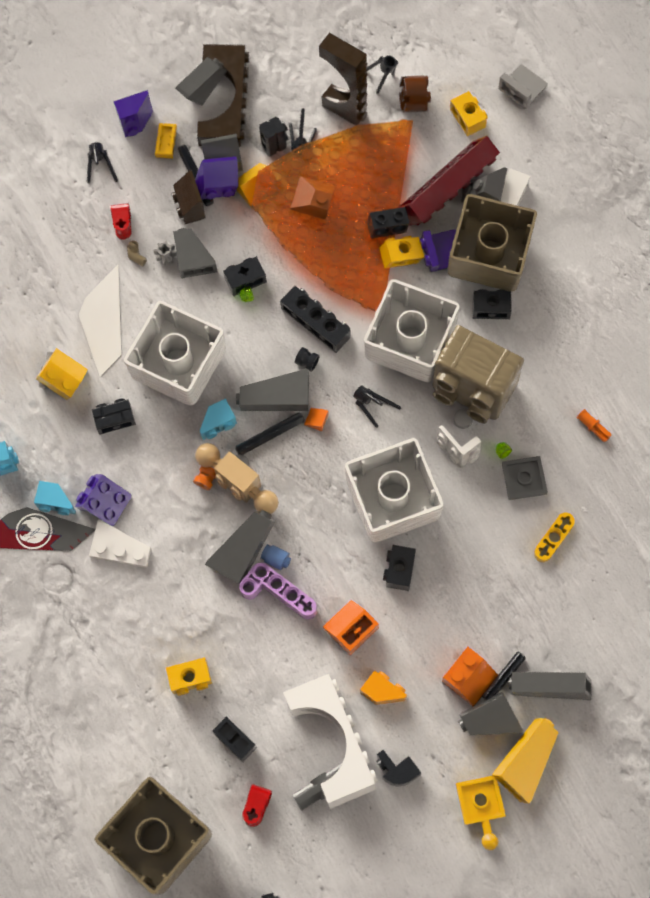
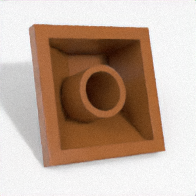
[290,176,335,220]

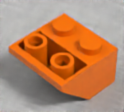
[323,600,379,656]

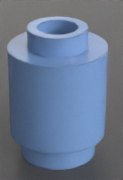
[261,544,291,570]

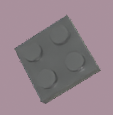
[502,456,548,500]

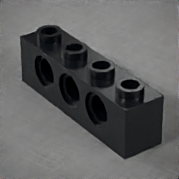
[280,286,351,353]

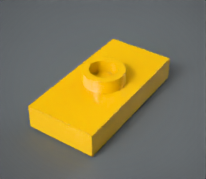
[155,123,177,159]

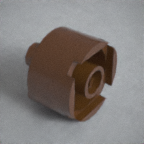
[399,75,431,113]

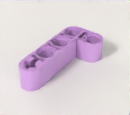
[239,563,317,619]

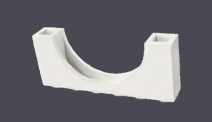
[284,674,378,809]

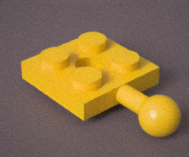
[456,776,506,850]

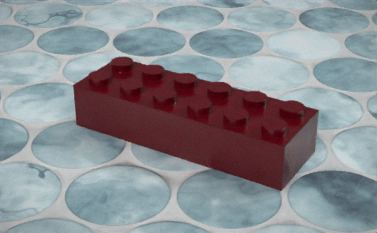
[398,136,500,226]

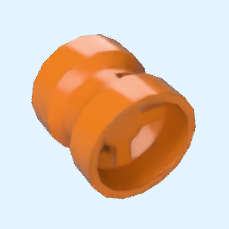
[193,466,216,490]

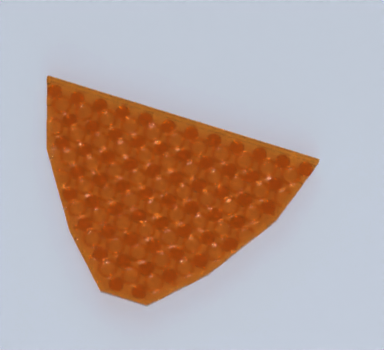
[252,119,413,312]

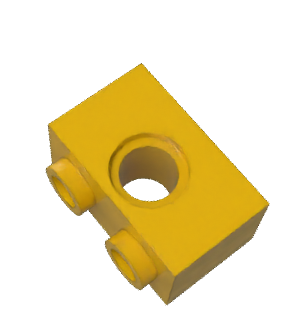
[450,91,488,137]
[379,236,424,268]
[166,657,212,696]

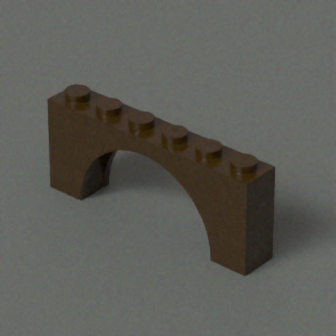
[319,32,368,126]
[197,44,249,147]

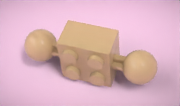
[195,443,279,514]

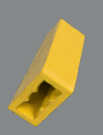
[492,718,559,804]

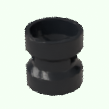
[294,347,320,372]

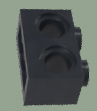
[367,207,410,239]
[212,716,257,762]

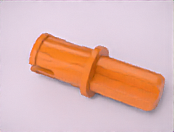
[577,409,611,442]

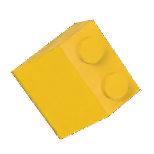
[36,348,88,400]

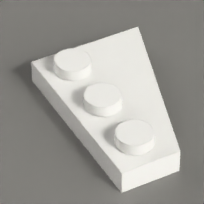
[89,519,151,568]

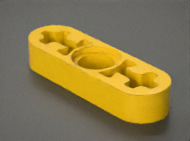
[534,512,575,562]

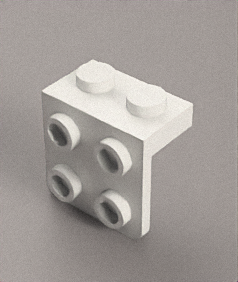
[437,425,481,468]

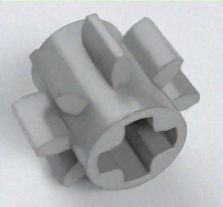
[154,241,177,265]

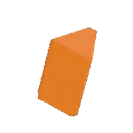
[304,408,329,431]

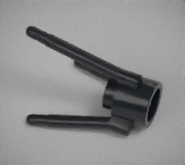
[367,55,398,94]
[289,108,317,156]
[87,142,118,183]
[353,385,401,428]

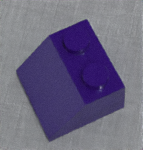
[113,90,153,137]
[195,157,238,199]

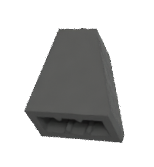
[175,57,227,105]
[173,228,217,278]
[458,692,523,735]

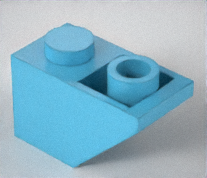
[200,398,237,440]
[34,481,76,516]

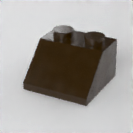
[171,170,206,224]

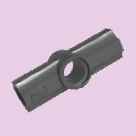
[292,763,342,811]

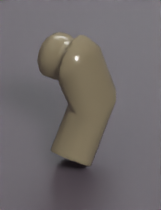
[127,240,147,266]

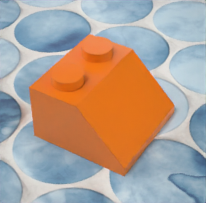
[442,646,498,707]

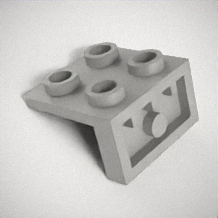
[498,64,548,109]

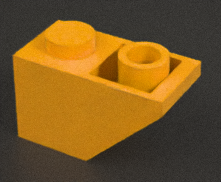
[360,670,407,705]

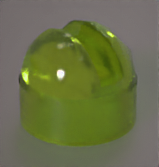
[240,286,254,302]
[496,442,512,459]

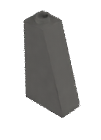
[236,369,309,411]
[205,510,276,584]
[509,672,592,700]

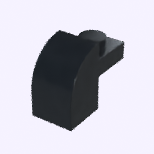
[376,749,422,787]

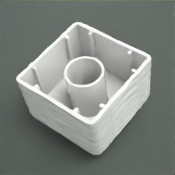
[364,279,460,382]
[124,301,226,406]
[345,438,443,543]

